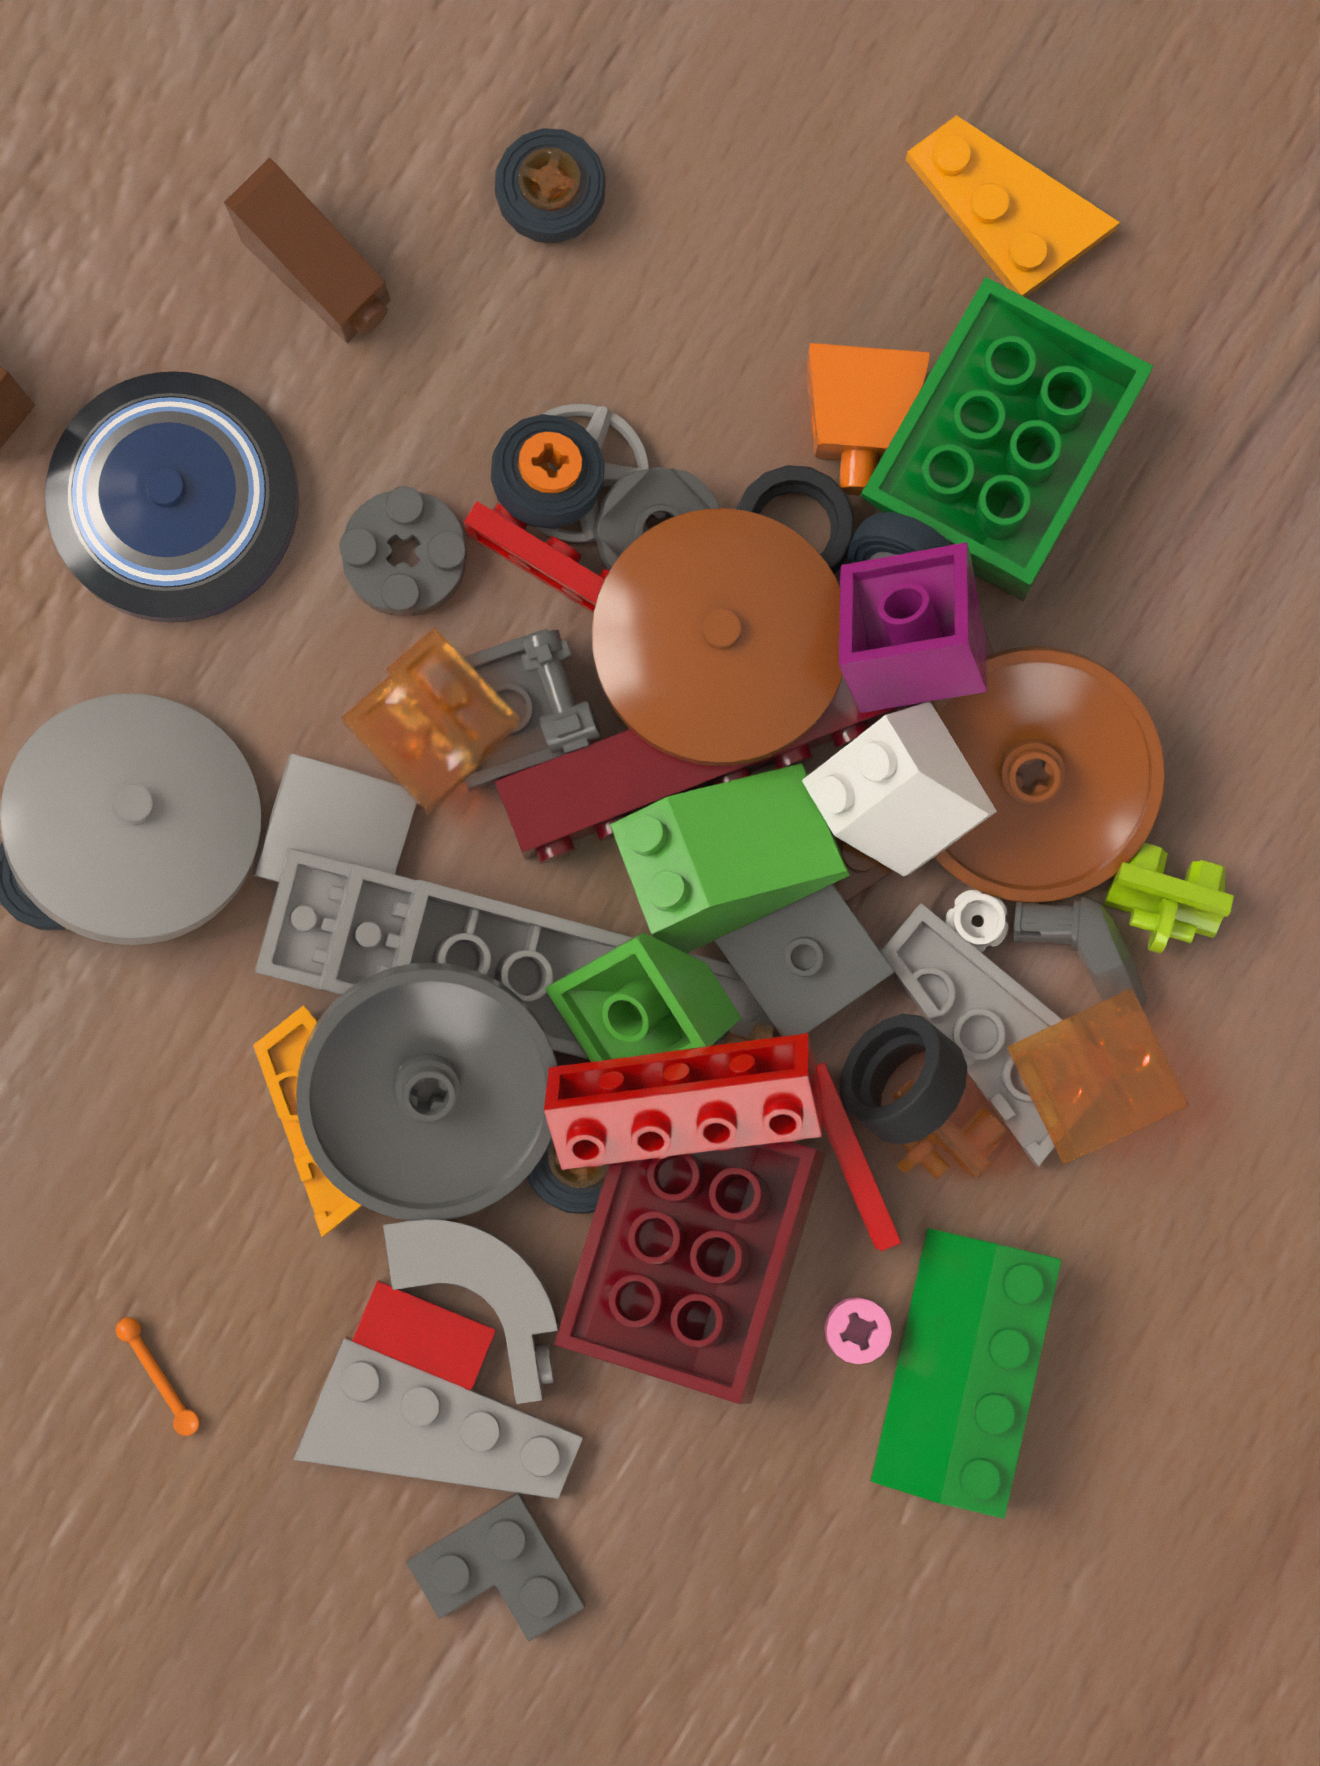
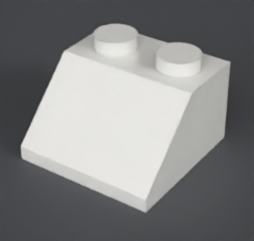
[802,701,997,876]

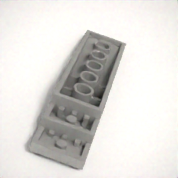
[255,848,775,1060]

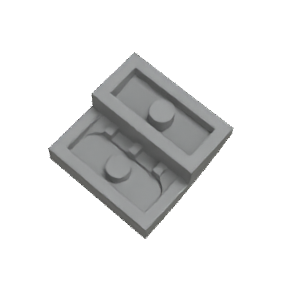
[252,754,420,883]

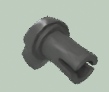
[1014,896,1147,1019]

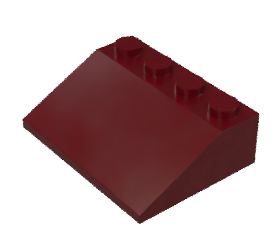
[554,1142,826,1404]

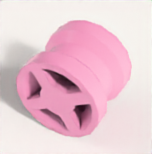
[824,1297,892,1364]

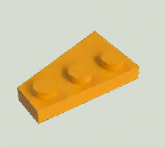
[906,115,1120,298]
[253,1005,362,1237]

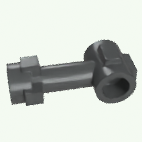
[521,630,601,754]

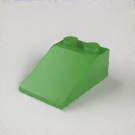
[610,763,850,953]

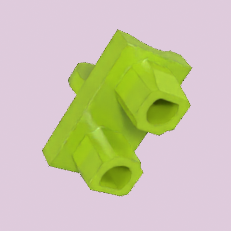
[1104,842,1234,954]

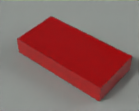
[352,1280,497,1391]

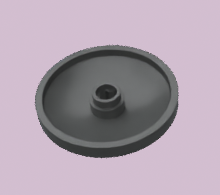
[296,962,557,1221]

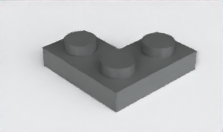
[406,1493,585,1642]

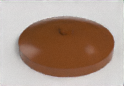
[592,508,843,766]
[930,646,1165,903]

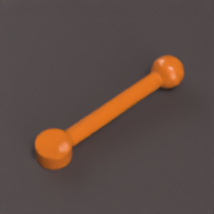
[115,1317,200,1436]

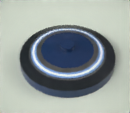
[45,371,299,623]

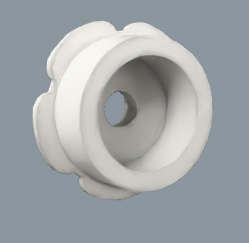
[946,890,1008,952]

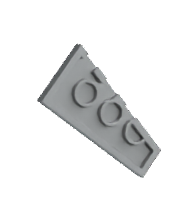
[881,903,1120,1167]
[293,1337,584,1499]

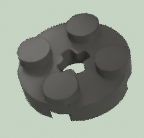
[593,467,720,571]
[339,486,467,616]

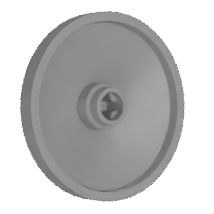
[0,694,261,945]

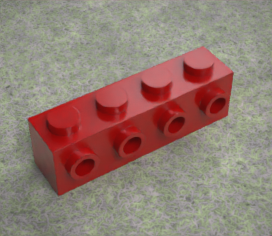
[544,1033,822,1170]

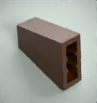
[224,157,391,343]

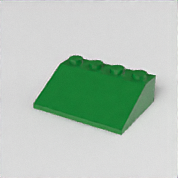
[861,276,1154,602]

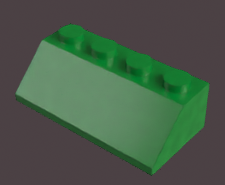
[870,1228,1062,1519]

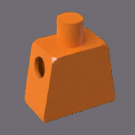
[806,343,930,496]

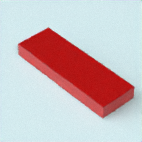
[816,1062,901,1252]

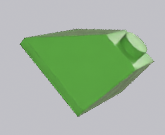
[545,933,742,1062]

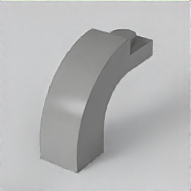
[383,1219,560,1404]

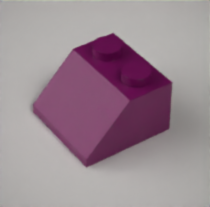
[839,542,987,713]

